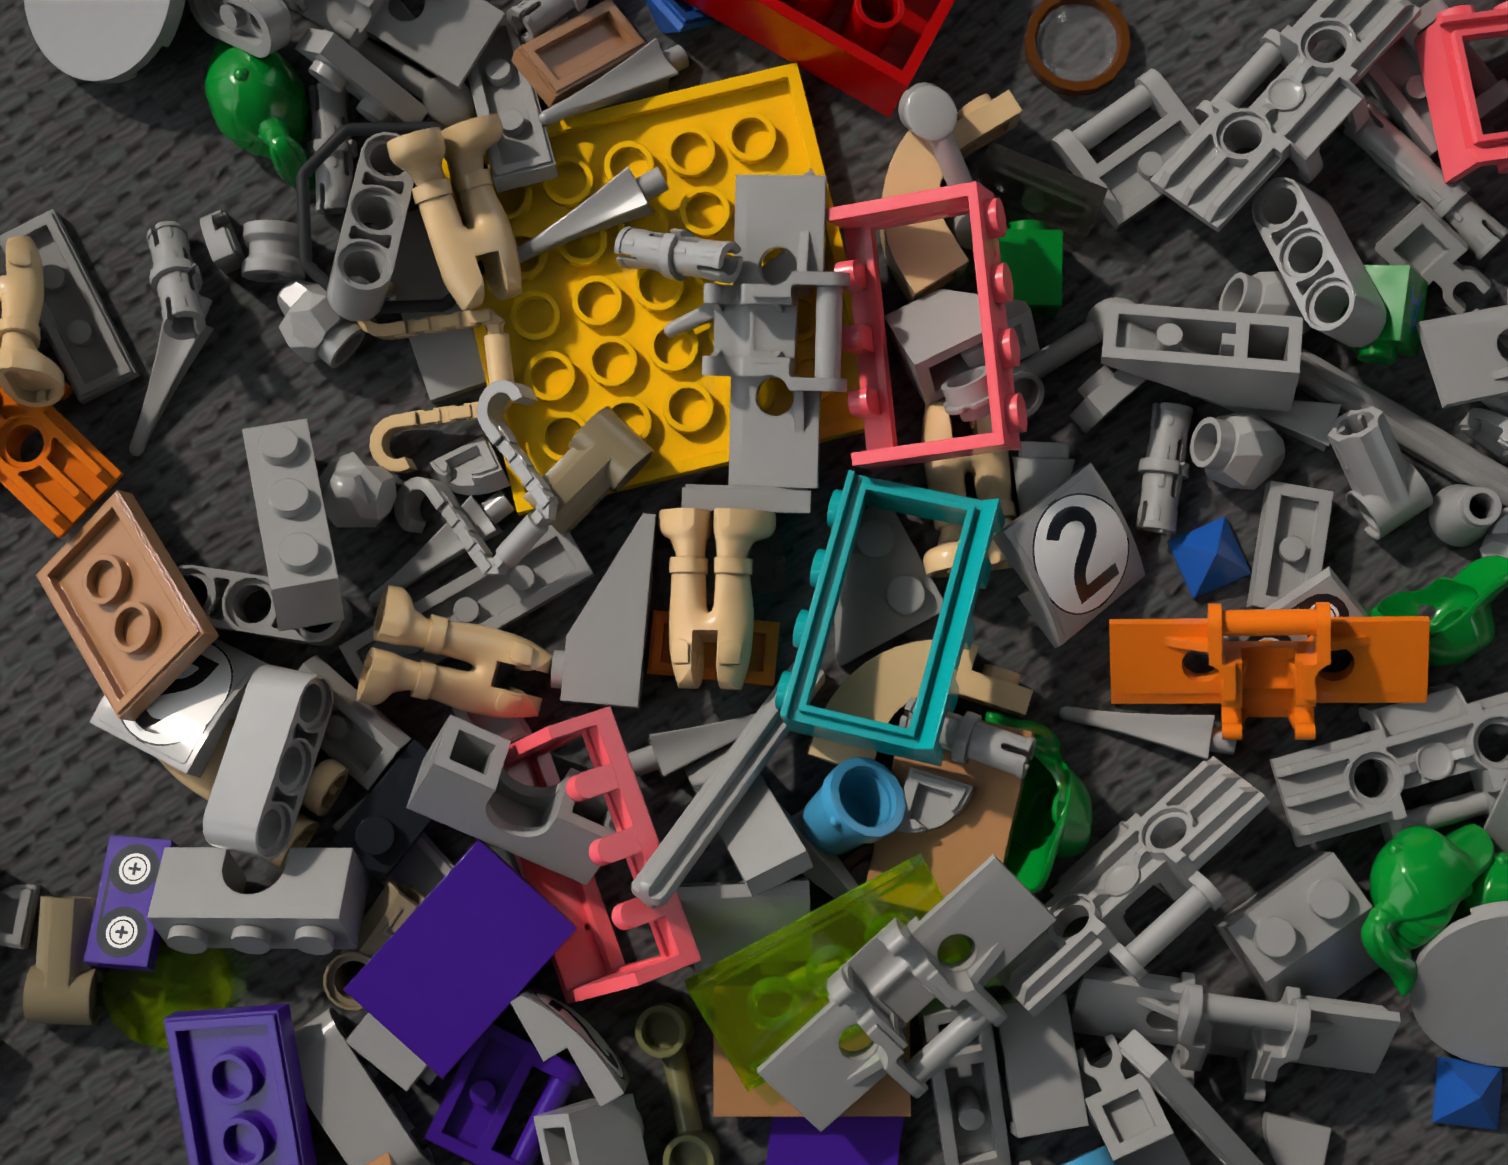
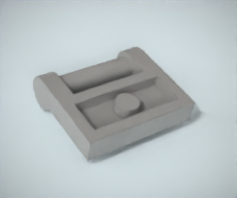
[1361,0,1508,157]
[1050,68,1200,231]

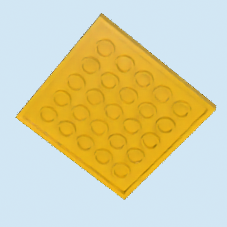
[442,62,865,516]

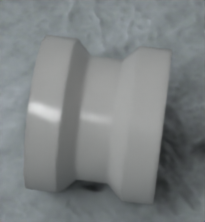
[241,220,305,283]

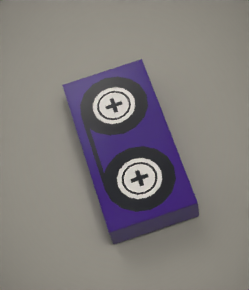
[84,835,179,972]

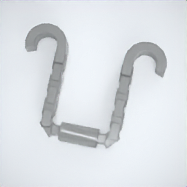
[394,379,559,576]

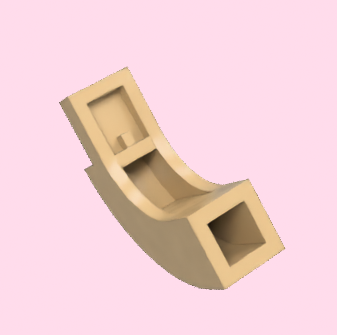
[880,90,1022,303]
[807,640,1033,765]

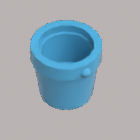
[802,757,906,855]

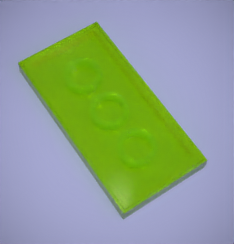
[685,853,971,1092]

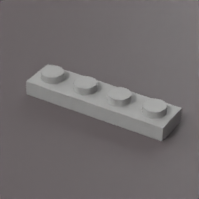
[339,525,595,682]

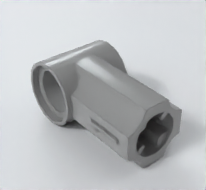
[1327,406,1433,540]

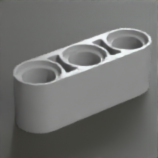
[327,132,414,321]
[1252,177,1387,347]
[177,565,353,646]
[203,664,334,860]
[294,1008,435,1165]

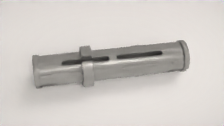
[1343,102,1508,261]

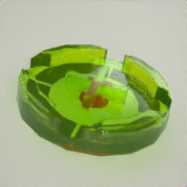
[102,937,233,1048]

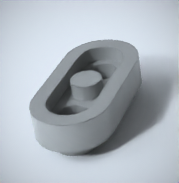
[187,0,292,58]

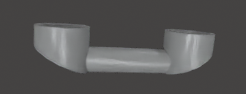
[324,29,476,128]
[898,82,973,250]
[1012,297,1136,417]

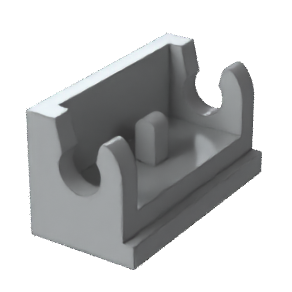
[992,993,1089,1138]

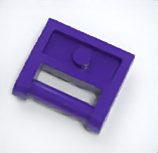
[424,1021,584,1165]

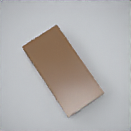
[511,0,647,108]

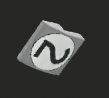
[992,463,1145,648]
[90,638,270,778]
[510,986,631,1107]

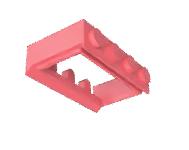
[1414,1,1508,183]
[826,181,1027,471]
[503,706,701,1004]

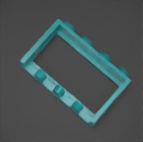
[775,470,1005,767]

